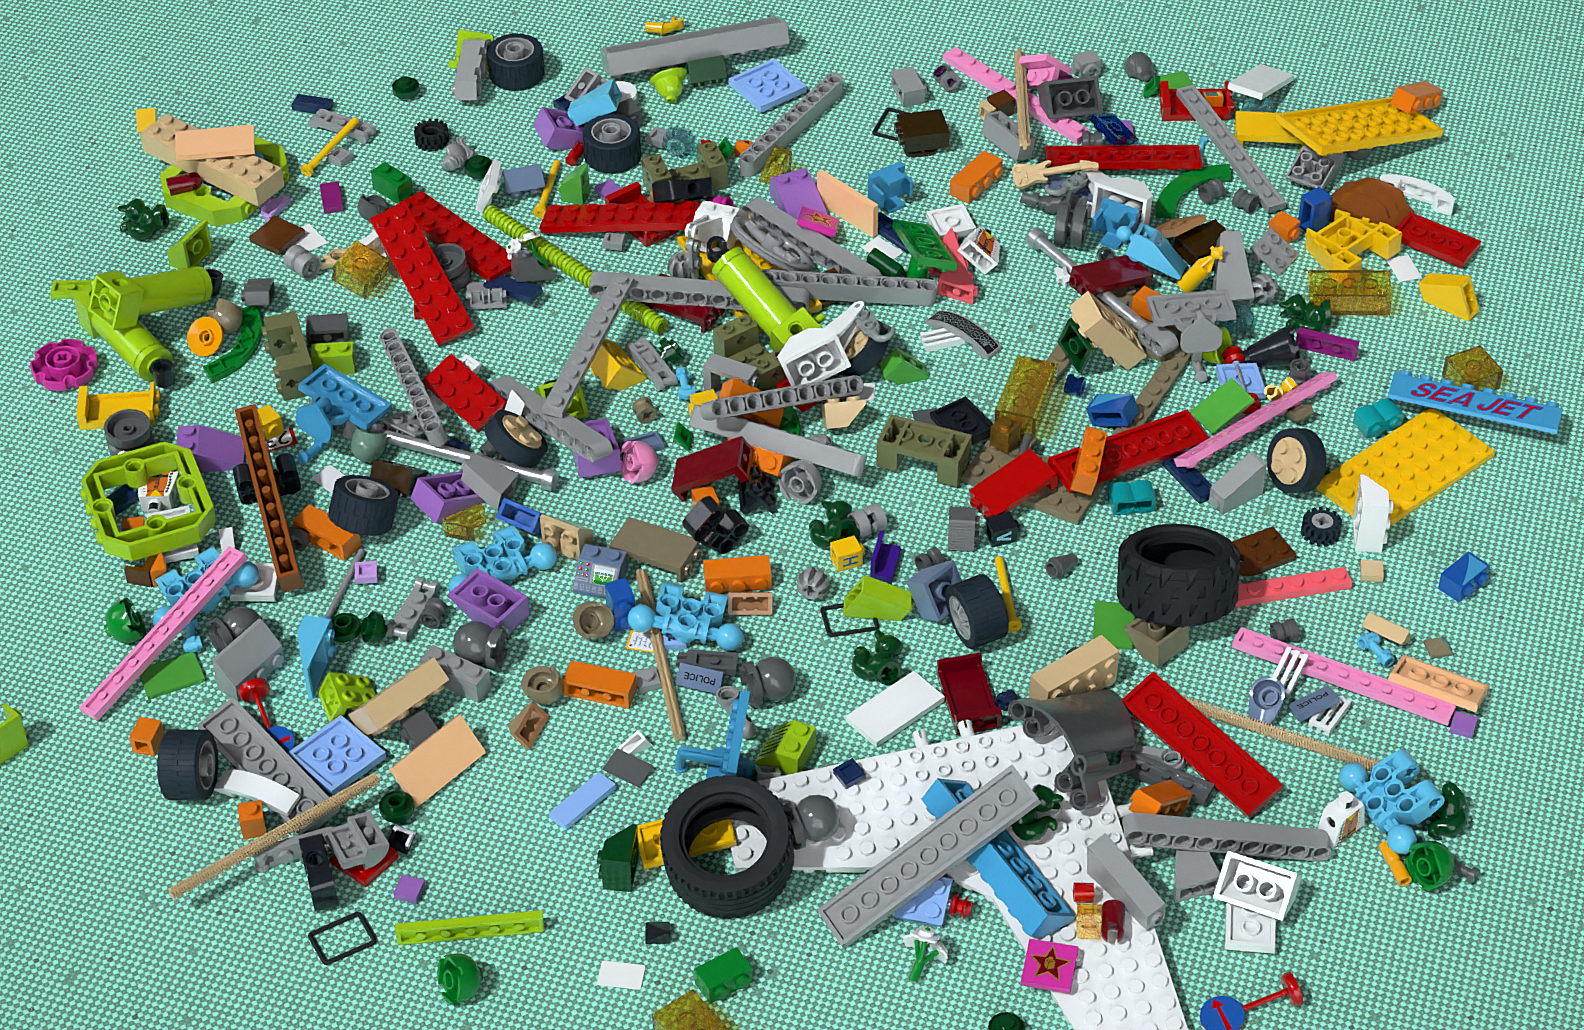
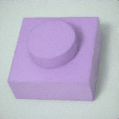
[355,561,378,584]

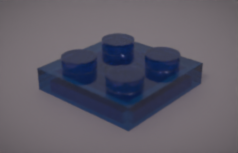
[1089,113,1138,145]

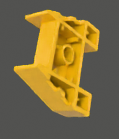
[1305,209,1402,286]

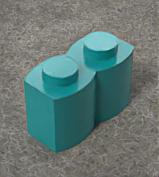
[1353,398,1404,438]
[1107,480,1156,515]

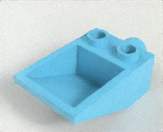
[1116,222,1187,280]
[297,615,337,700]

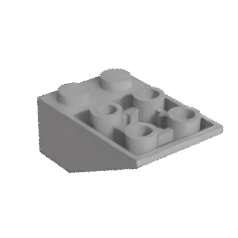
[1285,144,1345,189]

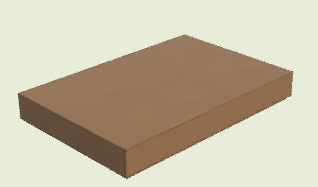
[1155,214,1207,238]

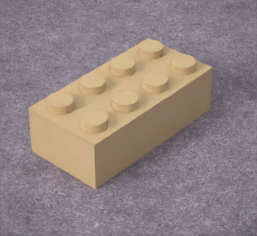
[1069,291,1147,370]
[1029,635,1119,700]
[348,657,449,737]

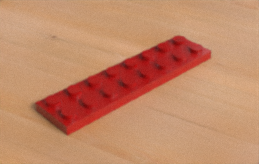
[1045,145,1202,171]
[391,190,511,281]
[369,201,475,347]
[540,201,700,233]
[1047,409,1209,493]
[1122,671,1283,819]

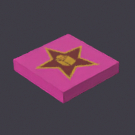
[797,206,839,237]
[1021,939,1079,994]

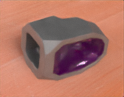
[932,64,960,91]

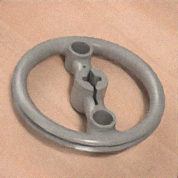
[730,217,813,272]

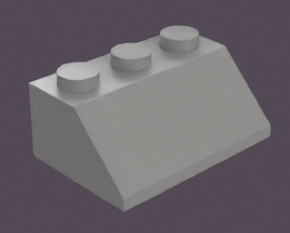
[212,618,285,702]

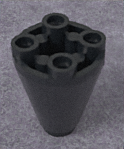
[1242,325,1300,367]

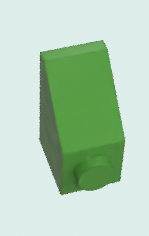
[559,163,590,205]
[879,347,930,385]

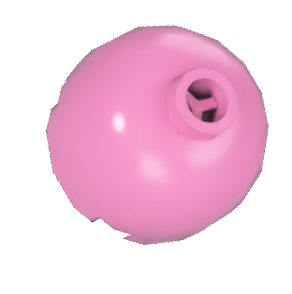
[620,441,659,484]

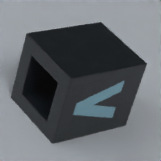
[985,512,1020,548]

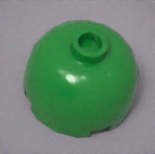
[104,598,146,644]
[1405,841,1455,891]
[437,953,483,1005]

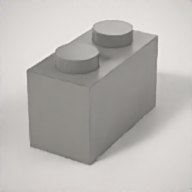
[891,67,927,108]

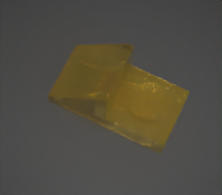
[759,145,792,185]
[442,503,486,541]
[1077,904,1102,939]

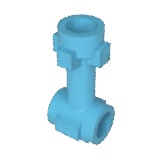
[675,367,696,400]
[182,616,204,653]
[1357,632,1395,668]

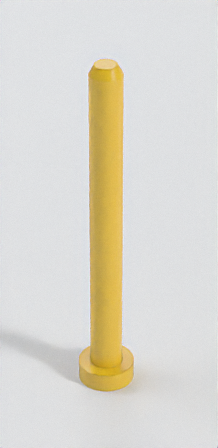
[300,117,359,177]
[533,160,561,218]
[995,556,1022,632]

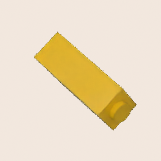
[1419,273,1480,321]

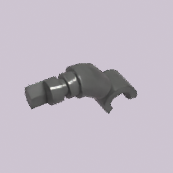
[1020,191,1088,215]

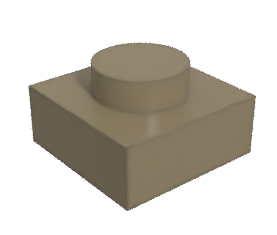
[1285,403,1314,423]

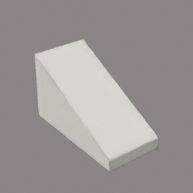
[218,527,235,553]
[618,730,653,756]

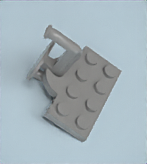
[1146,289,1236,382]

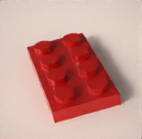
[1396,212,1481,268]
[421,353,507,433]

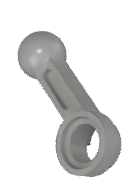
[716,686,756,739]
[1120,744,1185,771]

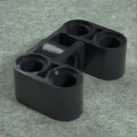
[652,177,714,203]
[233,453,301,505]
[682,496,749,554]
[298,833,339,912]

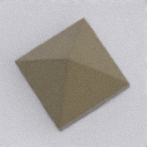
[1423,637,1453,659]

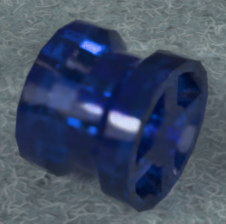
[1064,373,1086,397]

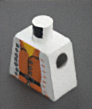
[957,226,1000,275]
[138,471,179,514]
[1317,791,1365,849]

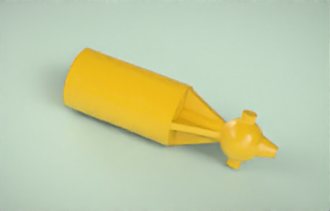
[1177,245,1224,293]

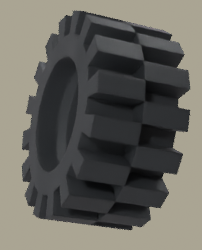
[414,119,449,152]

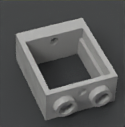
[703,353,759,399]

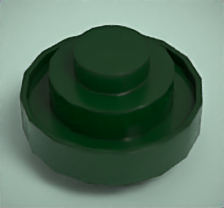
[392,76,420,99]
[464,155,492,179]
[659,337,684,364]
[360,611,388,645]
[332,613,361,642]
[379,791,414,823]
[988,1012,1025,1030]

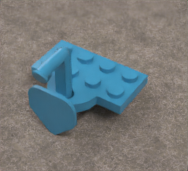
[296,364,392,464]
[674,690,756,779]

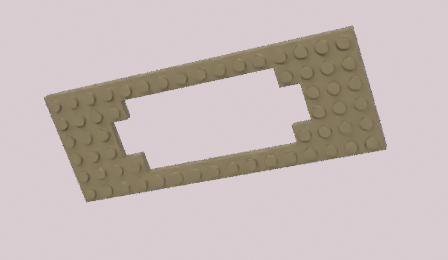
[962,286,1217,526]

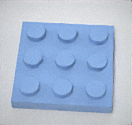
[728,59,807,112]
[287,715,386,796]

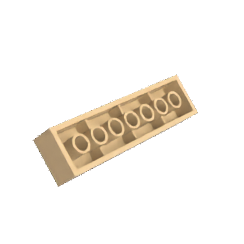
[140,114,284,207]

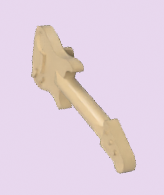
[1012,160,1099,189]

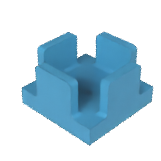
[868,161,914,213]
[1092,197,1140,250]

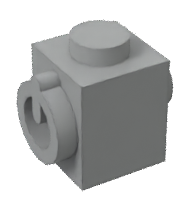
[1071,50,1101,78]

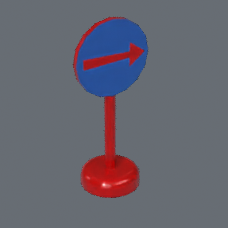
[238,678,295,753]
[1200,971,1304,1030]

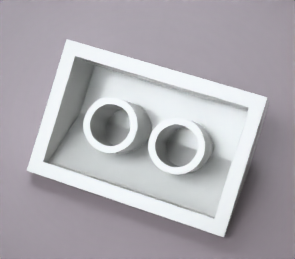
[1352,474,1393,553]
[1213,851,1303,921]

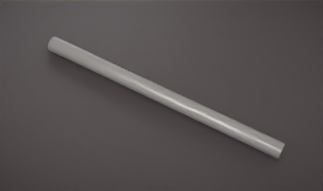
[325,549,365,618]

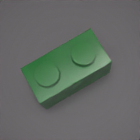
[371,162,414,204]
[694,947,753,1004]

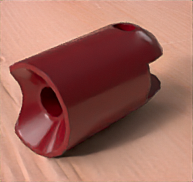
[166,172,202,196]
[1101,899,1125,943]

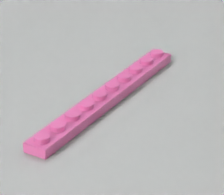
[943,47,1090,144]
[1174,372,1337,469]
[79,546,248,721]
[1232,627,1456,726]

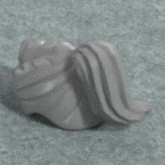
[441,136,476,171]

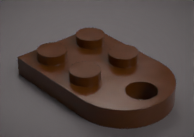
[1232,526,1296,576]

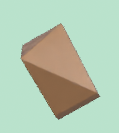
[728,592,773,615]
[508,701,549,750]

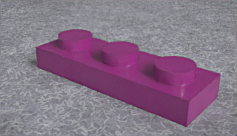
[1296,327,1360,362]

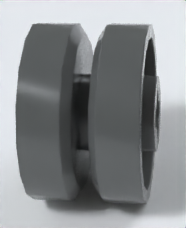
[1054,201,1088,248]
[431,243,471,292]
[103,409,155,456]

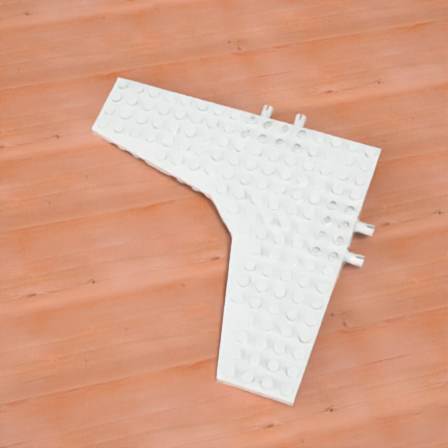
[730,720,1188,1030]

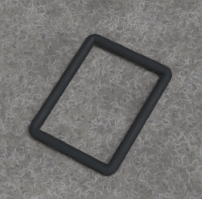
[872,107,909,141]
[820,603,879,637]
[308,912,377,965]

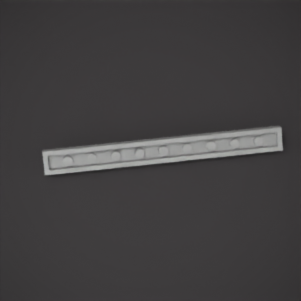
[1176,84,1286,213]
[542,273,634,418]

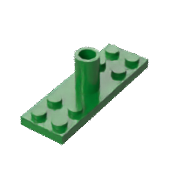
[892,219,958,279]

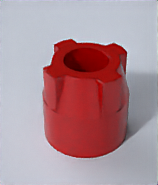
[1073,882,1094,902]

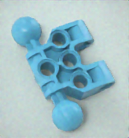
[448,525,557,593]
[152,546,259,626]
[628,582,744,651]
[1338,749,1445,854]

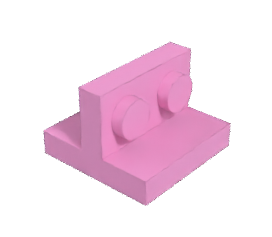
[1019,53,1072,89]

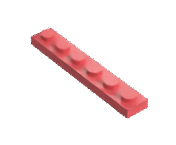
[1235,567,1352,607]

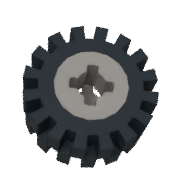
[1301,507,1342,547]

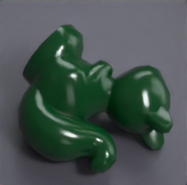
[117,198,169,240]
[1279,294,1331,332]
[809,501,860,548]
[851,630,903,685]
[1406,782,1467,839]
[1011,784,1064,842]

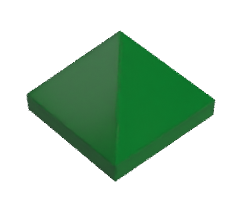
[1143,75,1160,98]
[718,137,734,160]
[673,422,693,451]

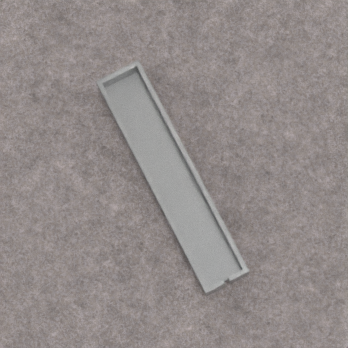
[600,16,790,78]

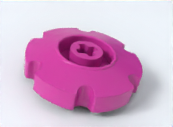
[30,339,98,391]

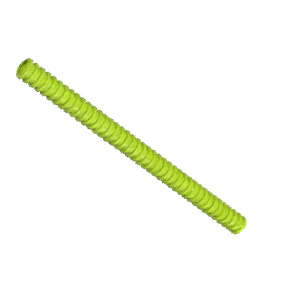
[483,205,668,334]

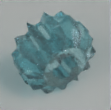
[1242,97,1274,113]
[663,125,696,158]
[1219,303,1254,336]

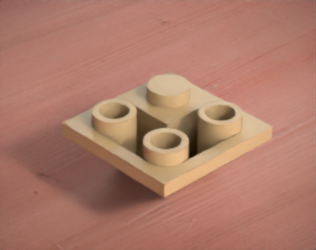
[820,396,866,429]
[540,514,594,561]

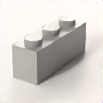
[981,111,1036,161]
[420,645,491,703]

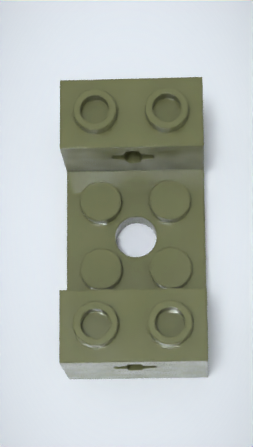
[642,141,728,195]
[261,311,313,401]
[713,314,787,391]
[876,414,972,487]

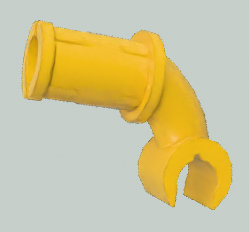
[645,16,684,36]
[1264,377,1298,402]

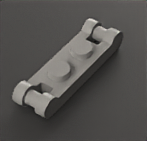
[309,109,376,144]
[625,337,678,391]
[386,577,440,642]
[253,826,333,873]

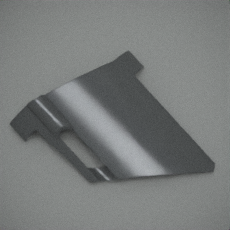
[1008,689,1136,811]

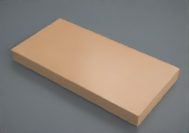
[175,124,255,161]
[817,170,878,238]
[1388,655,1490,712]
[389,714,486,807]

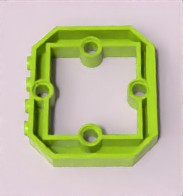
[160,136,289,226]
[79,442,216,561]

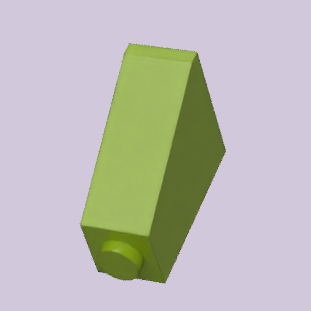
[843,575,913,621]

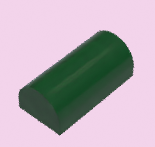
[867,248,907,278]

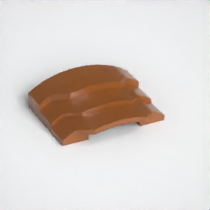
[1329,177,1414,229]

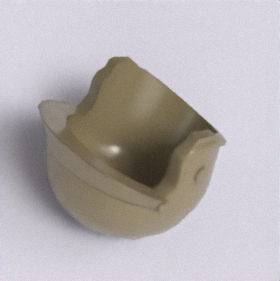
[206,298,243,334]
[573,602,614,640]
[521,665,563,705]

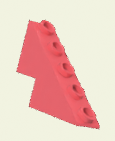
[929,228,978,305]

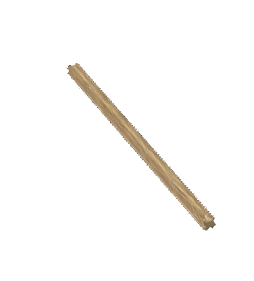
[1014,48,1031,150]
[635,569,686,741]
[1181,694,1381,771]
[168,773,381,901]

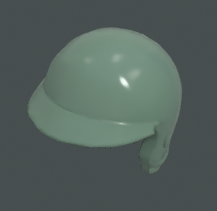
[351,426,387,462]

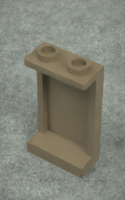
[609,517,702,583]

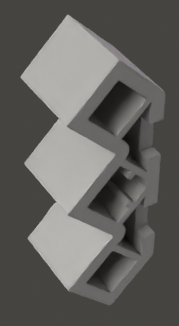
[452,39,491,100]

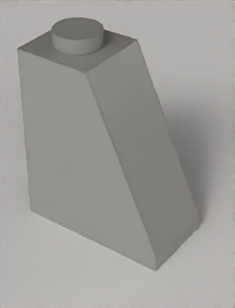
[1209,452,1267,515]
[461,453,520,511]
[1173,849,1220,903]

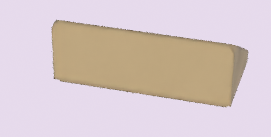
[1362,612,1411,645]

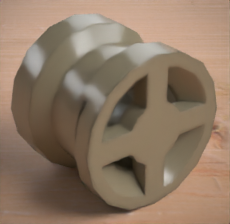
[632,397,657,424]

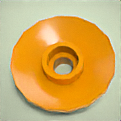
[187,317,223,357]

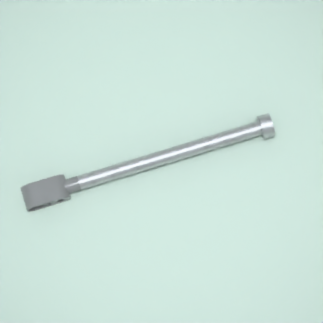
[1026,228,1179,357]
[342,421,559,492]

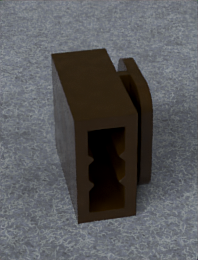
[894,109,950,158]
[1174,219,1226,272]

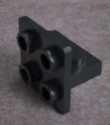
[738,463,777,516]

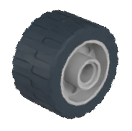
[487,33,545,91]
[582,114,641,174]
[328,475,399,536]
[945,574,1009,649]
[157,729,219,801]

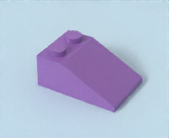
[533,107,589,150]
[770,168,828,220]
[571,418,621,478]
[177,425,245,473]
[410,471,485,524]
[448,568,530,634]

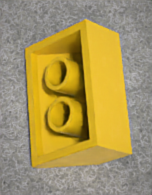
[590,338,647,391]

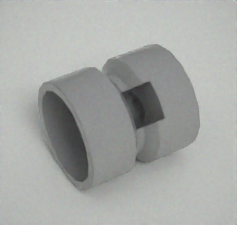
[283,245,321,280]
[847,503,887,540]

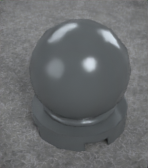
[206,606,262,653]
[453,621,509,671]
[740,657,797,707]
[783,795,840,850]

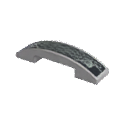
[926,310,1001,360]

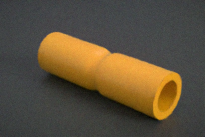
[1379,840,1412,886]

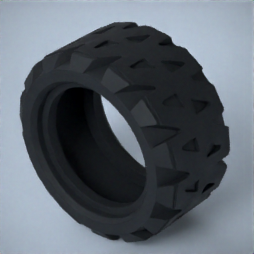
[1117,524,1240,627]

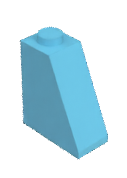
[568,79,622,126]

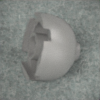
[778,460,822,505]

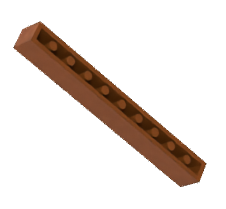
[235,404,305,593]

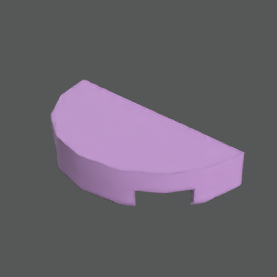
[261,195,291,222]

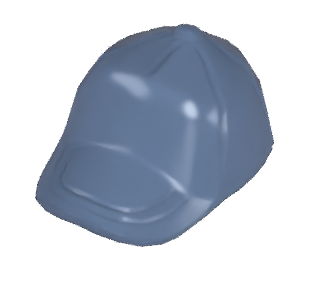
[1249,677,1285,725]

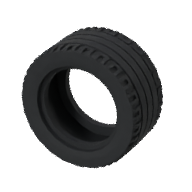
[660,775,794,919]

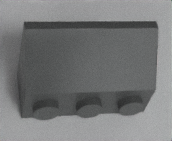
[1037,76,1103,119]

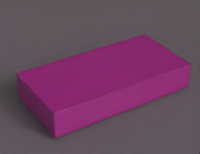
[319,181,343,214]

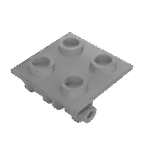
[1249,228,1300,276]
[466,282,507,310]
[382,410,425,439]

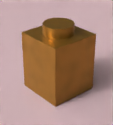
[990,415,1020,454]

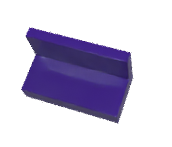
[870,531,901,583]

